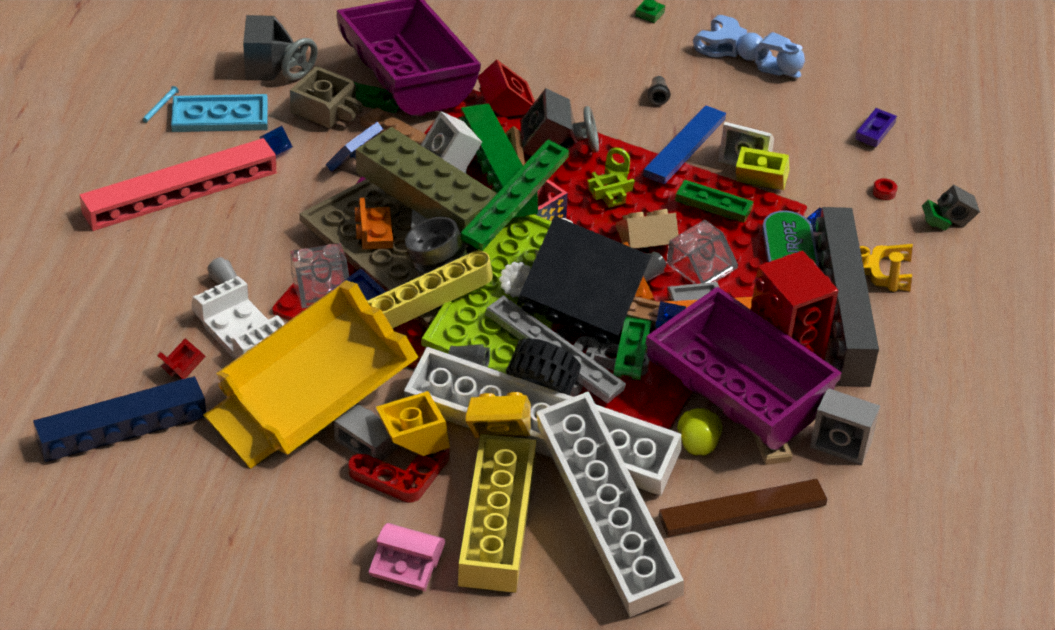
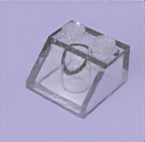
[666,220,738,284]
[290,243,350,308]

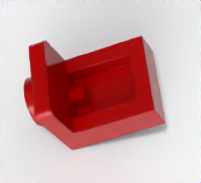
[157,338,206,379]

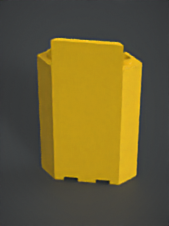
[204,280,418,469]

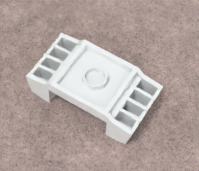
[192,276,285,359]

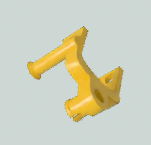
[860,244,913,292]

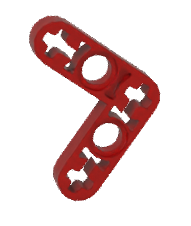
[348,445,450,503]

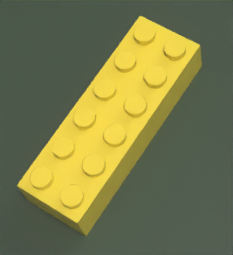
[458,434,536,593]

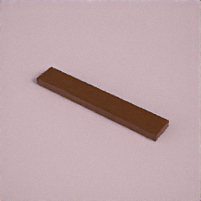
[658,479,827,537]

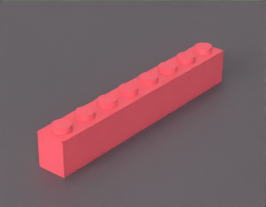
[79,138,277,231]

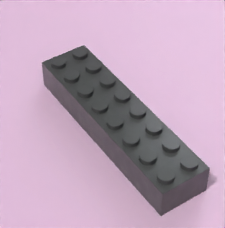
[814,207,879,387]

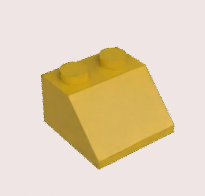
[376,391,450,456]
[465,392,531,438]

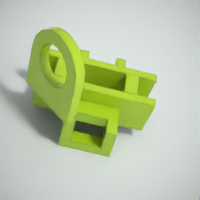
[587,147,635,208]

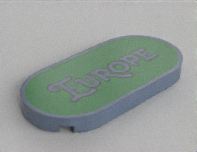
[762,211,819,267]

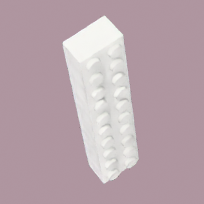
[404,347,681,496]

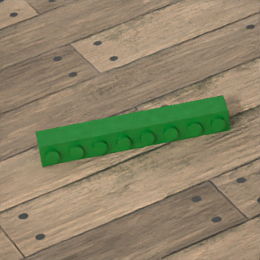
[458,103,538,218]

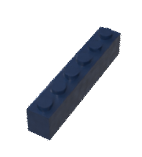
[33,376,206,462]

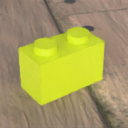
[736,147,790,190]

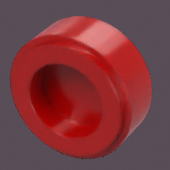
[872,178,898,200]

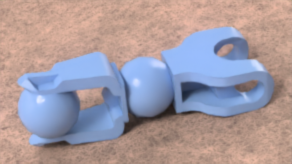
[693,15,805,78]

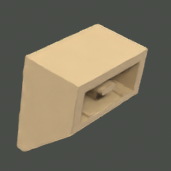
[615,209,680,249]

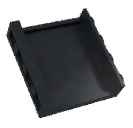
[517,215,651,344]

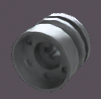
[405,217,468,277]

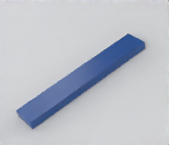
[643,105,726,185]

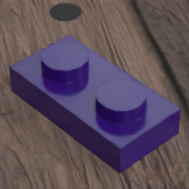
[855,108,897,147]

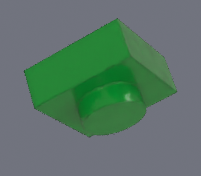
[635,0,666,23]
[922,200,952,231]

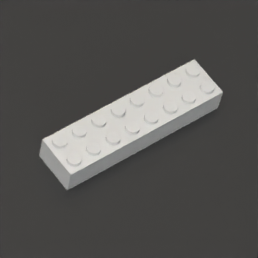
[536,392,684,617]

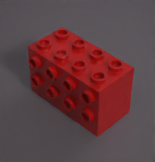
[751,250,839,360]

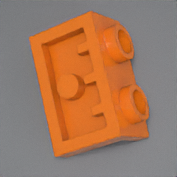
[355,198,393,250]

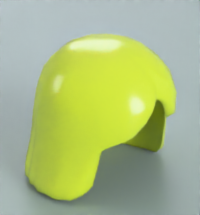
[677,408,723,456]

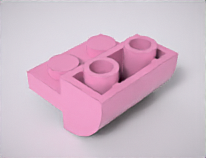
[369,523,445,591]

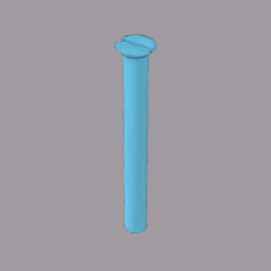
[143,86,179,123]

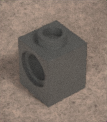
[937,184,980,228]

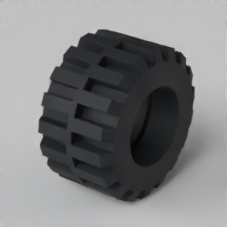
[506,338,581,396]

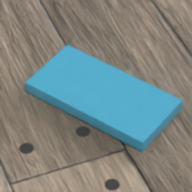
[171,94,268,132]

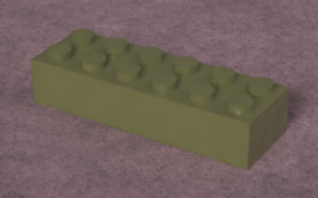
[356,127,497,243]

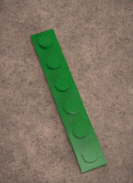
[461,140,569,251]

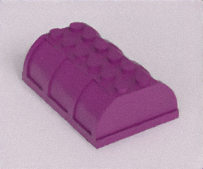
[336,0,481,116]
[645,286,841,450]

